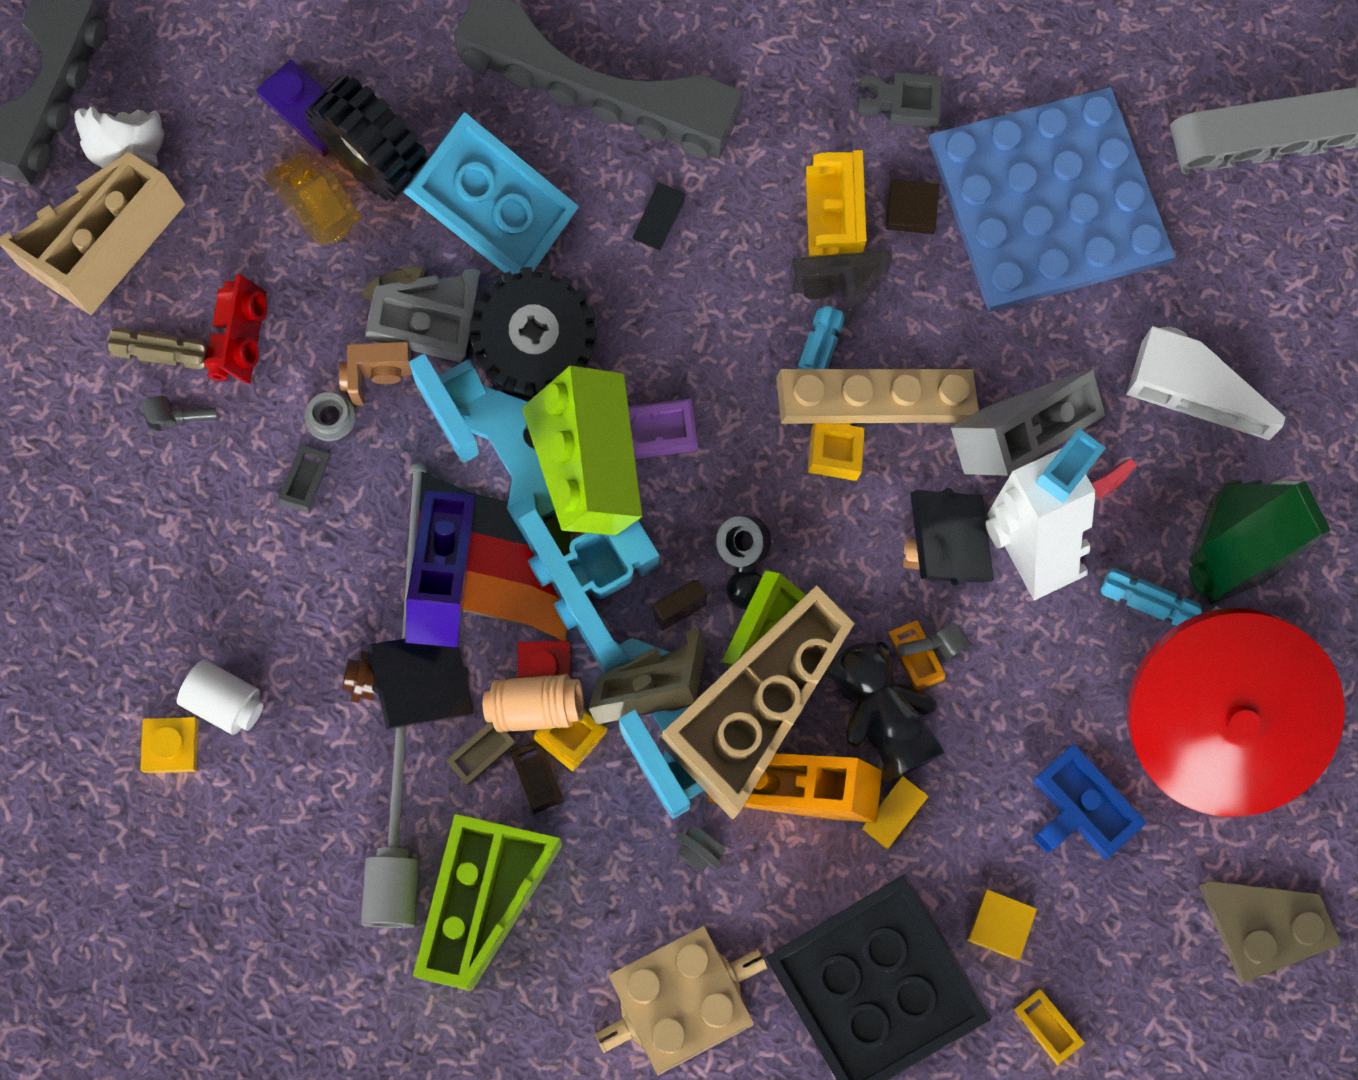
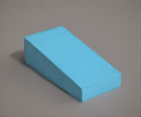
[1036,428,1106,503]

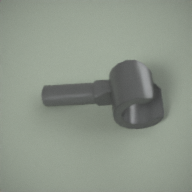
[142,396,217,432]
[898,623,971,662]

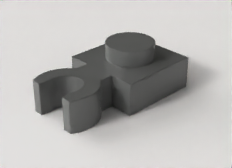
[857,72,943,128]

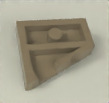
[589,627,707,725]
[1199,881,1342,983]

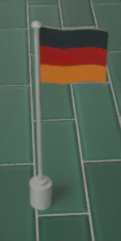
[361,462,571,928]

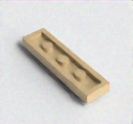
[776,369,979,424]

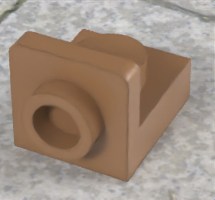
[339,342,413,406]

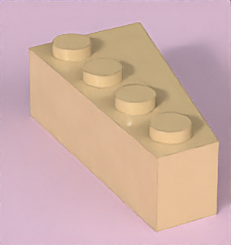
[658,585,855,820]

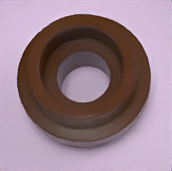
[342,651,375,703]

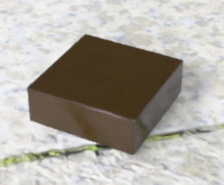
[886,179,939,235]
[653,579,707,631]

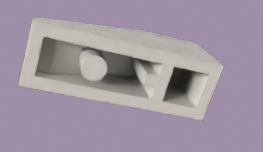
[1126,326,1286,440]

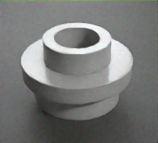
[304,391,356,441]

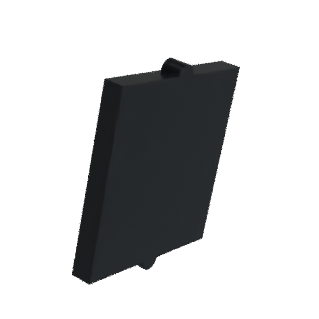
[910,488,994,586]
[367,639,474,730]

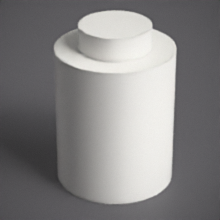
[177,659,263,735]

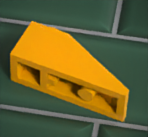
[707,753,882,823]

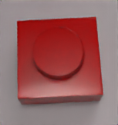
[518,641,572,679]

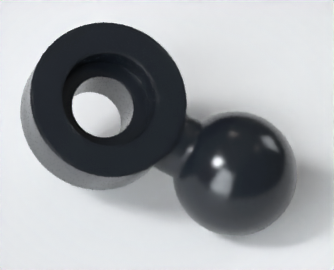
[716,515,771,610]

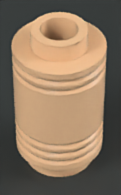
[482,674,584,732]

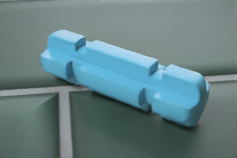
[798,305,845,369]
[1101,568,1202,626]

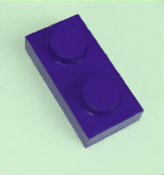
[256,59,329,157]

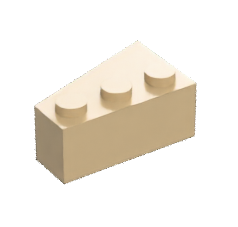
[0,152,185,315]

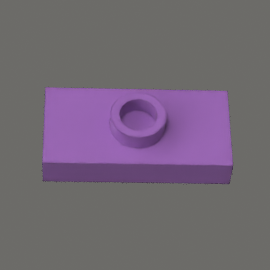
[628,398,698,459]

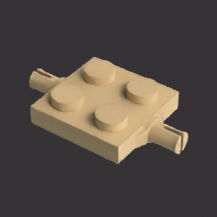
[594,926,767,1076]

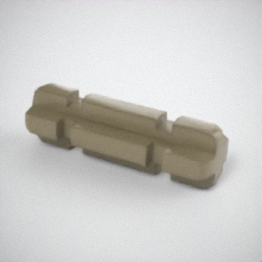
[108,327,208,370]

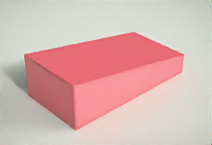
[1091,458,1137,500]

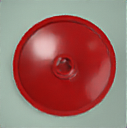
[1127,608,1345,817]

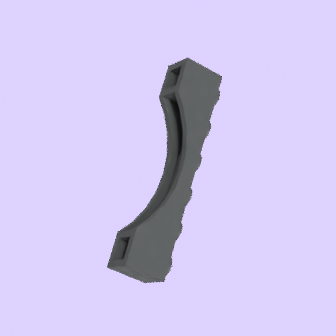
[454,0,743,159]

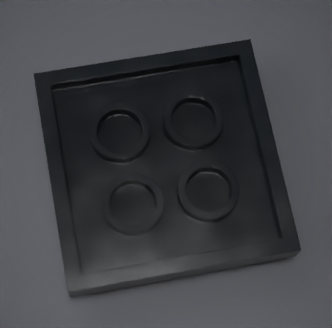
[765,873,992,1080]

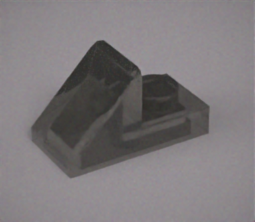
[790,250,892,326]

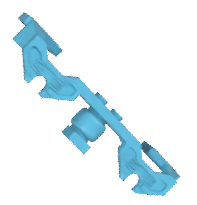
[409,353,704,819]

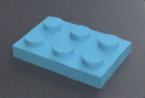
[403,112,579,275]

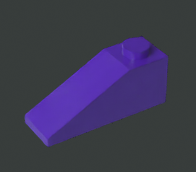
[405,490,476,648]

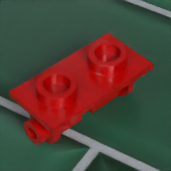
[204,274,267,384]

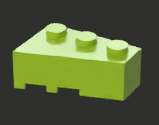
[522,365,642,536]
[413,814,563,991]

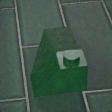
[1189,480,1331,605]

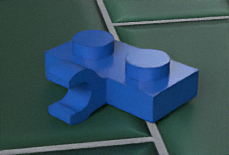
[1032,743,1147,860]

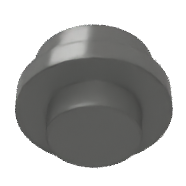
[675,825,726,873]

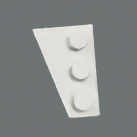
[986,448,1095,600]

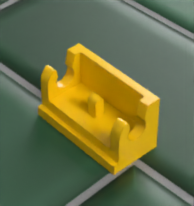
[806,150,867,259]

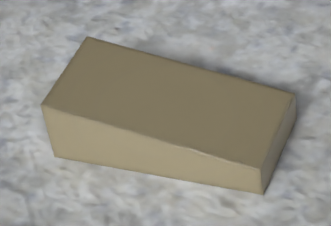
[446,722,518,786]

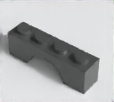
[0,0,107,185]

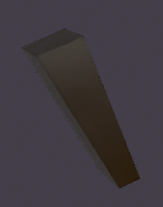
[510,741,564,814]

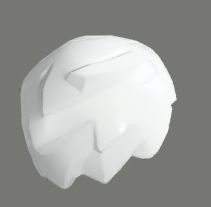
[74,107,164,168]

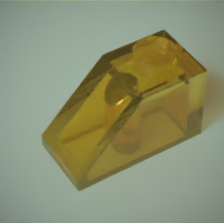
[263,150,361,246]

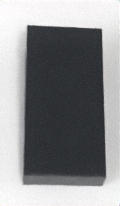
[633,183,686,251]

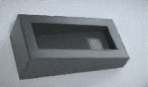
[278,445,331,514]

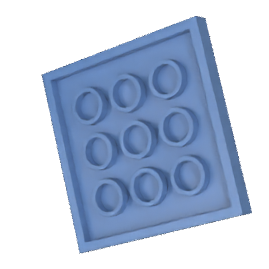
[928,87,1176,313]

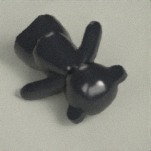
[826,642,945,784]

